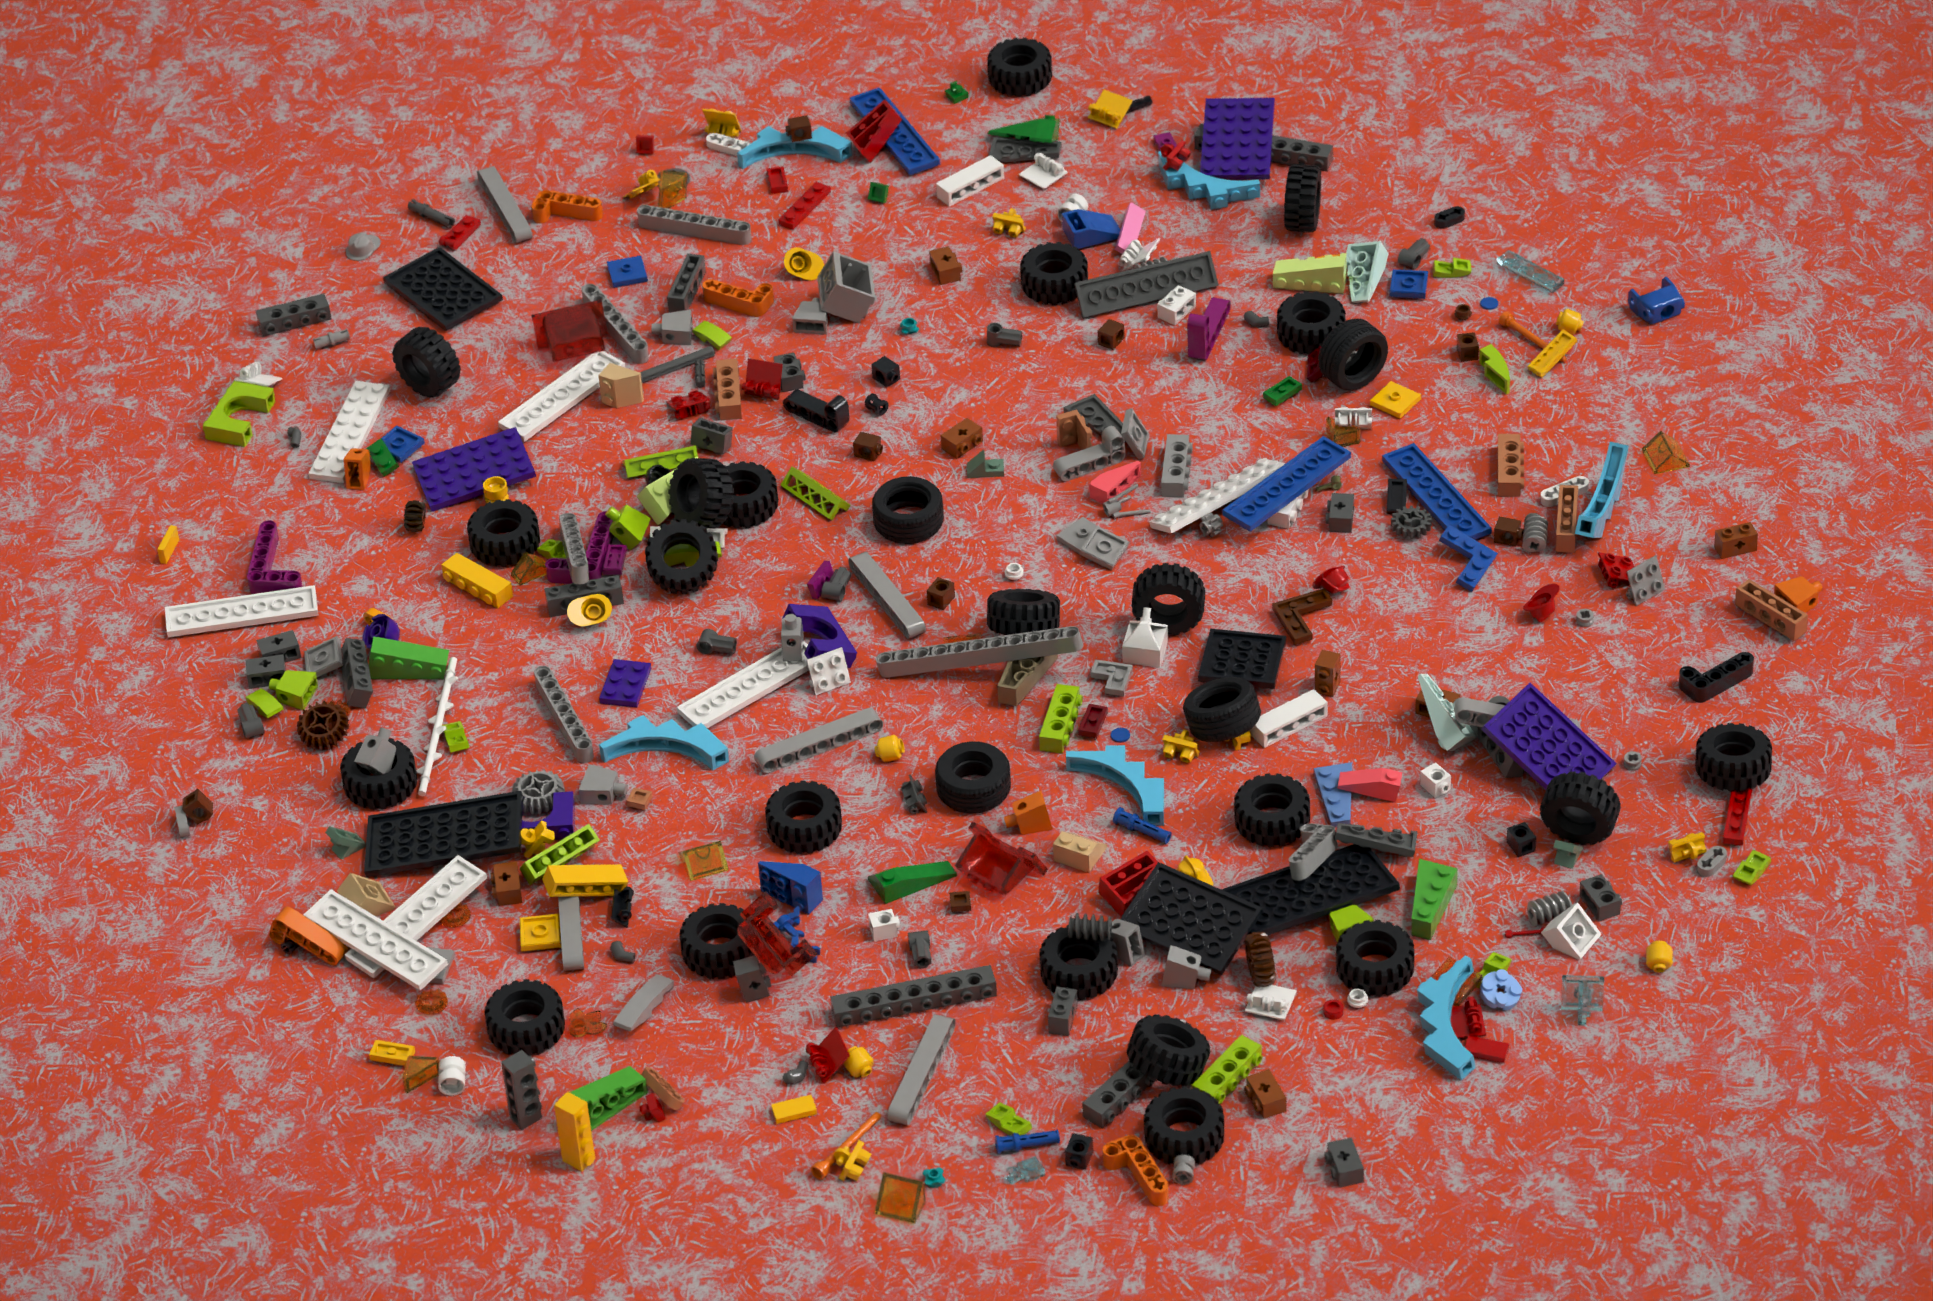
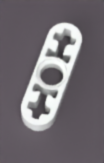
[706,133,750,156]
[1540,476,1589,507]

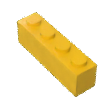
[441,553,513,608]
[542,864,628,897]
[554,1092,595,1172]

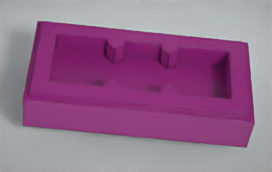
[1153,132,1177,151]
[603,545,627,575]
[807,561,834,599]

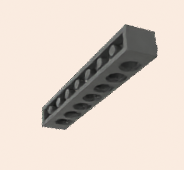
[1194,123,1333,171]
[830,965,997,1028]

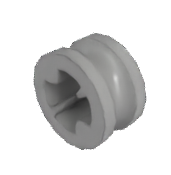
[1576,609,1594,627]
[1624,751,1642,771]

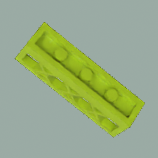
[622,445,698,478]
[781,466,851,520]

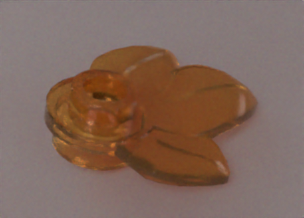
[568,1008,607,1037]

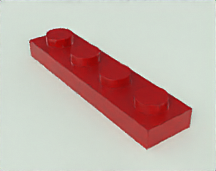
[778,182,831,230]
[1723,787,1753,846]

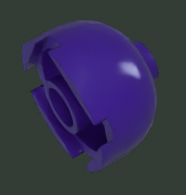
[362,614,400,650]

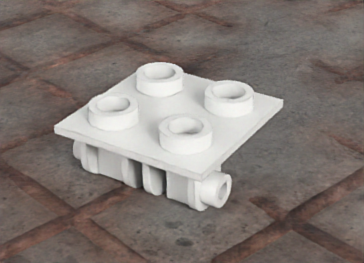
[1019,153,1068,189]
[1120,238,1160,271]
[235,362,282,387]
[1335,407,1372,429]
[807,647,851,695]
[1245,985,1297,1021]

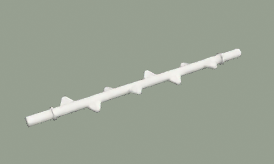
[416,657,458,796]

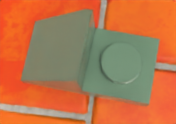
[967,450,1004,478]
[325,826,366,859]
[1553,840,1583,869]

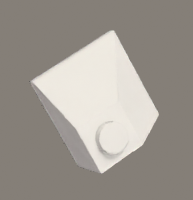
[1541,903,1601,960]

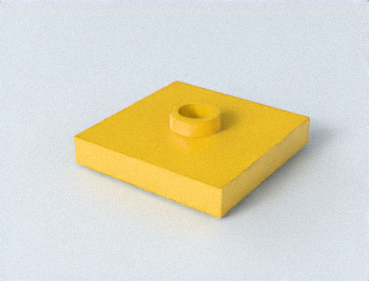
[1370,381,1421,419]
[519,914,562,951]

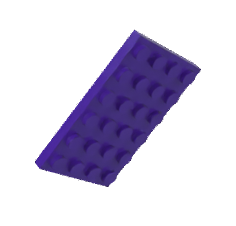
[1200,98,1275,180]
[412,427,536,512]
[1481,683,1617,790]

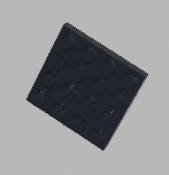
[1198,628,1286,689]

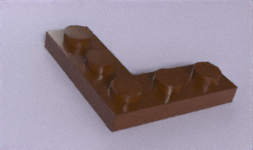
[1272,588,1332,645]

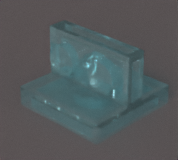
[1561,975,1604,1026]

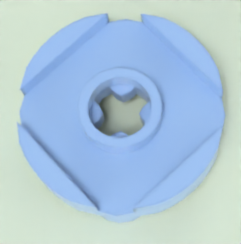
[1480,969,1522,1010]

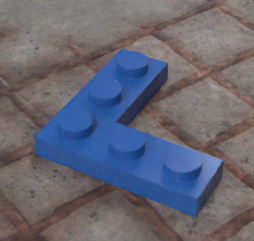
[1439,525,1498,592]

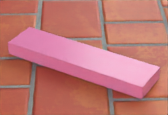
[1115,203,1145,254]

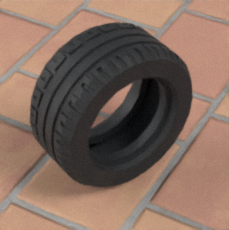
[1318,318,1388,390]
[872,476,944,544]
[1183,677,1261,742]

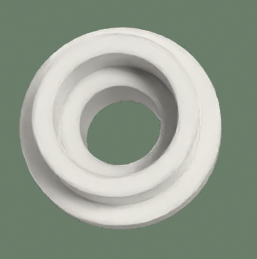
[1005,563,1024,580]
[1347,989,1368,1008]

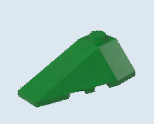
[988,115,1060,143]
[868,861,957,904]

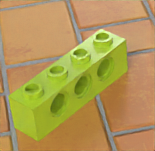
[1039,684,1083,754]
[519,824,600,885]
[1192,1035,1263,1104]

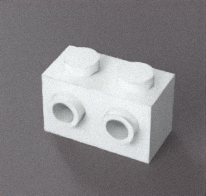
[1157,285,1196,325]

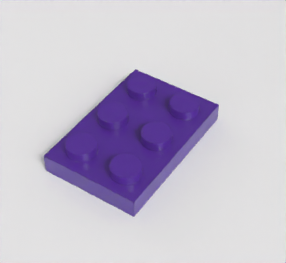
[599,659,652,708]

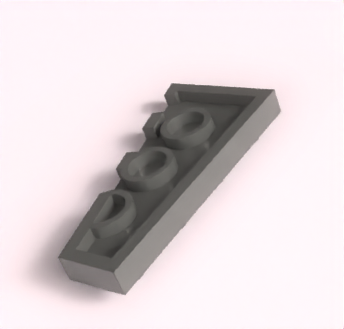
[989,137,1062,163]
[1063,394,1126,442]
[1335,823,1418,857]

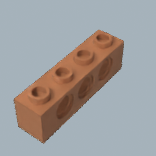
[713,359,742,421]
[1498,434,1524,497]
[1556,485,1578,553]
[1735,579,1808,641]

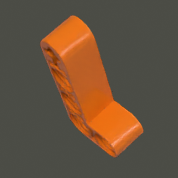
[531,190,603,224]
[702,279,774,317]
[269,906,349,966]
[1102,1135,1169,1206]

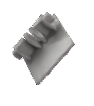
[1626,555,1665,606]

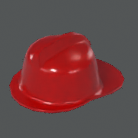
[1312,565,1350,594]
[1523,584,1560,622]

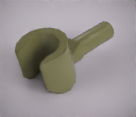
[1316,475,1341,492]

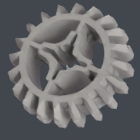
[512,769,565,815]

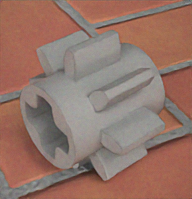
[1200,512,1223,537]

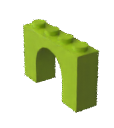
[203,381,276,447]

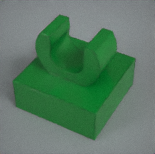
[945,81,969,104]
[868,182,889,203]

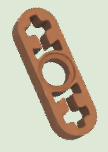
[641,1067,685,1110]

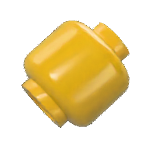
[1556,309,1584,335]
[874,735,905,762]
[1646,941,1673,973]
[843,1046,874,1077]

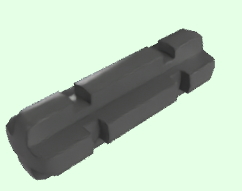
[695,359,705,387]

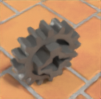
[1391,505,1432,539]

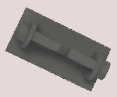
[901,775,927,814]

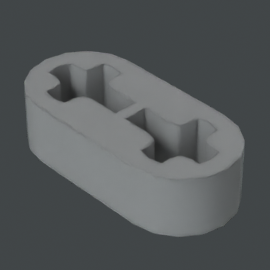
[174,805,190,837]
[1697,846,1727,877]

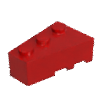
[846,99,902,163]
[1098,850,1158,917]

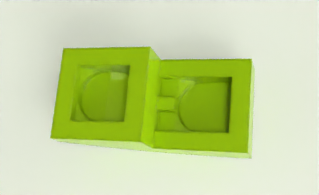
[1432,258,1471,278]
[692,321,732,351]
[537,539,566,559]
[245,688,284,718]
[442,721,469,752]
[1733,850,1771,885]
[1473,952,1512,988]
[985,1102,1032,1136]

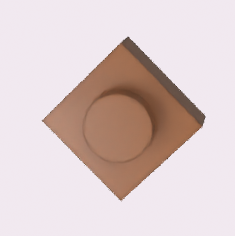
[626,788,653,810]

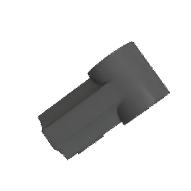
[1398,238,1430,269]
[987,323,1023,347]
[822,567,851,601]
[696,629,737,654]
[237,703,265,739]
[908,930,932,969]

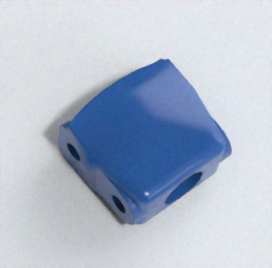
[1628,276,1685,324]

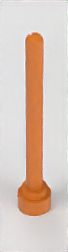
[1499,311,1567,362]
[810,1112,881,1180]

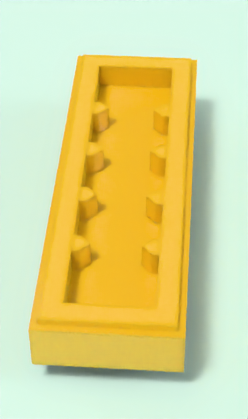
[1527,330,1577,378]

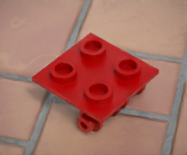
[742,358,783,399]
[666,391,711,419]
[1598,552,1635,588]
[1451,996,1487,1039]
[806,1027,850,1084]

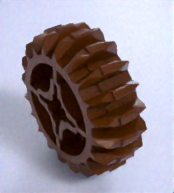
[297,701,349,751]
[1245,932,1276,987]

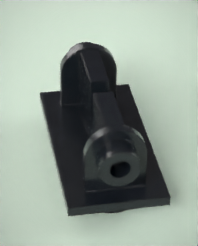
[611,887,634,928]

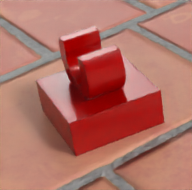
[636,135,654,154]
[639,1093,666,1123]

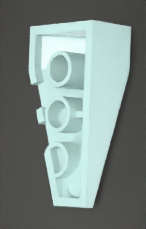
[1346,241,1388,303]
[1418,674,1477,751]

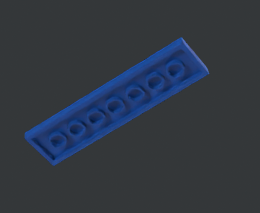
[849,87,940,175]
[1222,436,1351,532]
[1382,443,1492,540]

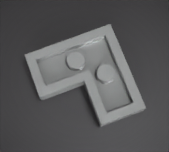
[1091,659,1133,696]

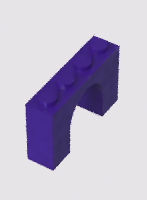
[782,604,857,668]
[522,791,575,840]

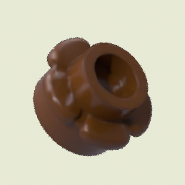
[1454,304,1472,320]

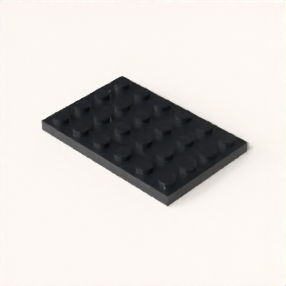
[383,247,503,331]
[1120,862,1263,975]

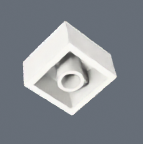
[1122,607,1168,668]

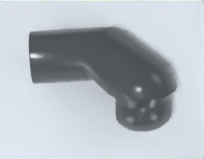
[1244,311,1269,327]
[287,426,302,448]
[610,941,636,963]
[783,1061,808,1084]

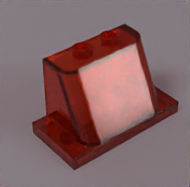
[531,300,608,362]
[955,821,1048,896]
[737,891,818,977]

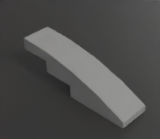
[613,974,674,1031]

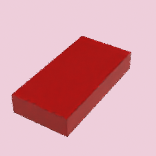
[767,166,788,194]
[1465,1035,1509,1063]

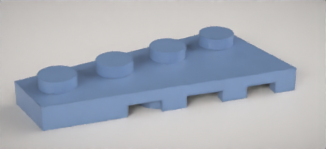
[1314,762,1352,828]

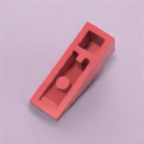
[1089,461,1141,504]
[1337,768,1402,802]

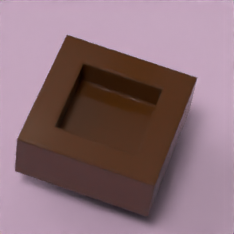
[949,891,971,912]

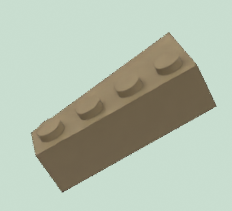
[997,654,1058,706]

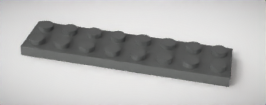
[1074,251,1219,318]

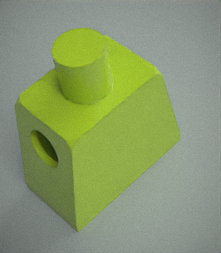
[605,505,651,551]
[269,670,318,710]
[1329,905,1374,943]

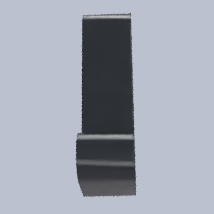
[783,389,850,432]
[1678,652,1754,703]

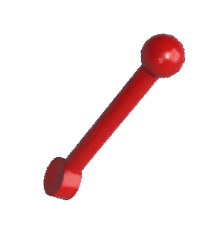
[1505,927,1545,938]

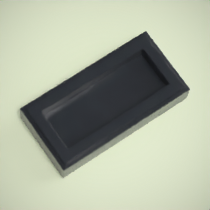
[1387,479,1407,514]

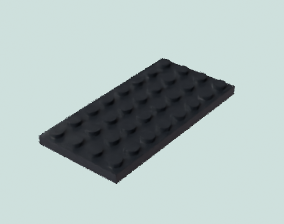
[364,791,523,877]
[1221,844,1400,935]

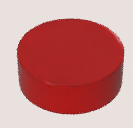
[1323,1000,1344,1020]

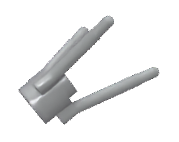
[1103,484,1151,519]

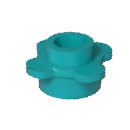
[900,318,919,334]
[923,1167,945,1188]

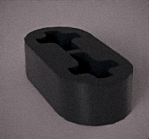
[1434,206,1465,229]

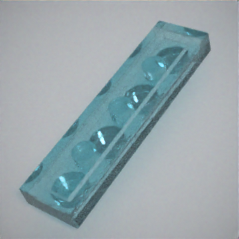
[1497,250,1564,293]

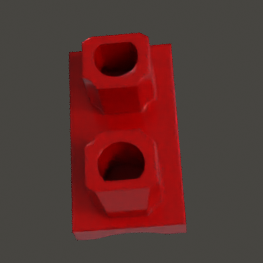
[1160,140,1191,171]

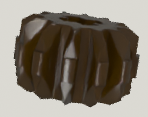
[404,500,426,532]

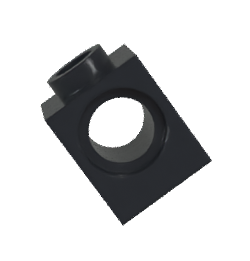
[871,356,900,387]
[1507,822,1536,857]
[1065,1133,1093,1170]

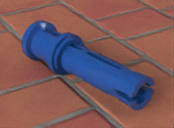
[1113,807,1172,844]
[995,1129,1060,1154]

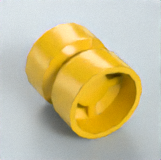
[483,476,509,504]

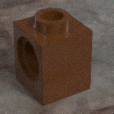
[785,115,812,142]
[1098,319,1125,350]
[1457,332,1479,362]
[853,432,883,461]
[1494,516,1524,547]
[927,577,955,610]
[182,789,213,825]

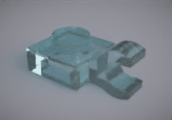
[1006,1156,1045,1184]

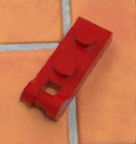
[439,215,481,250]

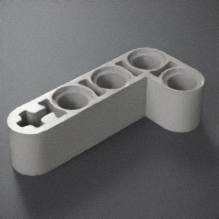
[1053,426,1125,481]
[1289,823,1338,880]

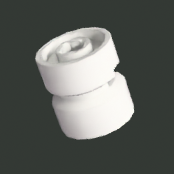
[1057,194,1089,222]
[438,1056,466,1096]

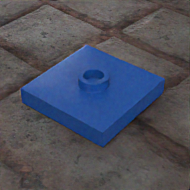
[607,256,648,288]
[1389,269,1428,299]
[382,425,425,463]

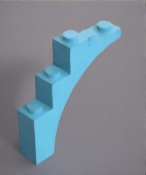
[737,126,852,169]
[1158,151,1260,210]
[1575,442,1629,538]
[599,715,729,770]
[1066,745,1164,826]
[1417,955,1476,1080]

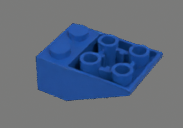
[1062,209,1121,249]
[758,861,823,915]

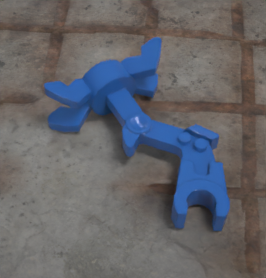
[766,906,820,963]

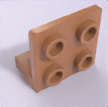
[1056,410,1092,450]

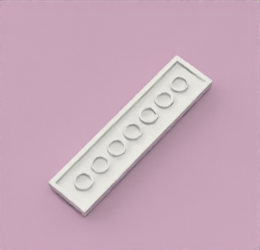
[498,349,625,442]
[308,381,390,483]
[1149,458,1286,533]
[165,585,319,637]
[677,640,809,728]
[345,855,487,978]
[303,889,448,991]

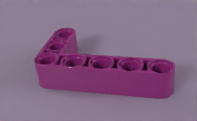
[1187,297,1231,360]
[545,511,614,584]
[247,520,303,594]

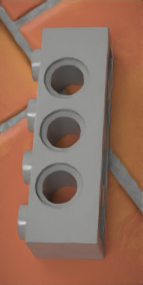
[1161,434,1193,497]

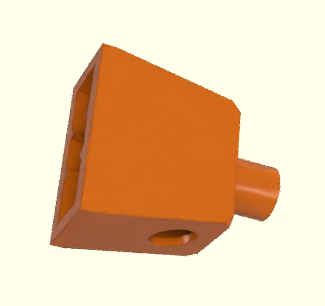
[343,448,371,490]
[1774,576,1823,613]
[1004,791,1053,835]

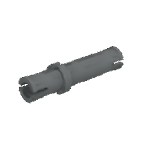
[408,199,455,228]

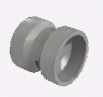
[1172,1155,1195,1185]

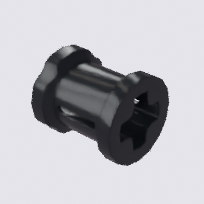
[865,393,889,416]

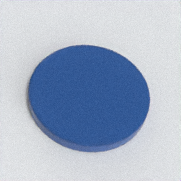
[1480,297,1498,310]
[1111,728,1130,742]

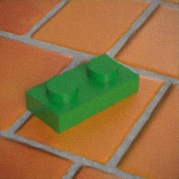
[1263,376,1302,406]
[366,438,399,477]

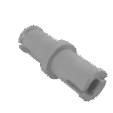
[313,328,350,349]

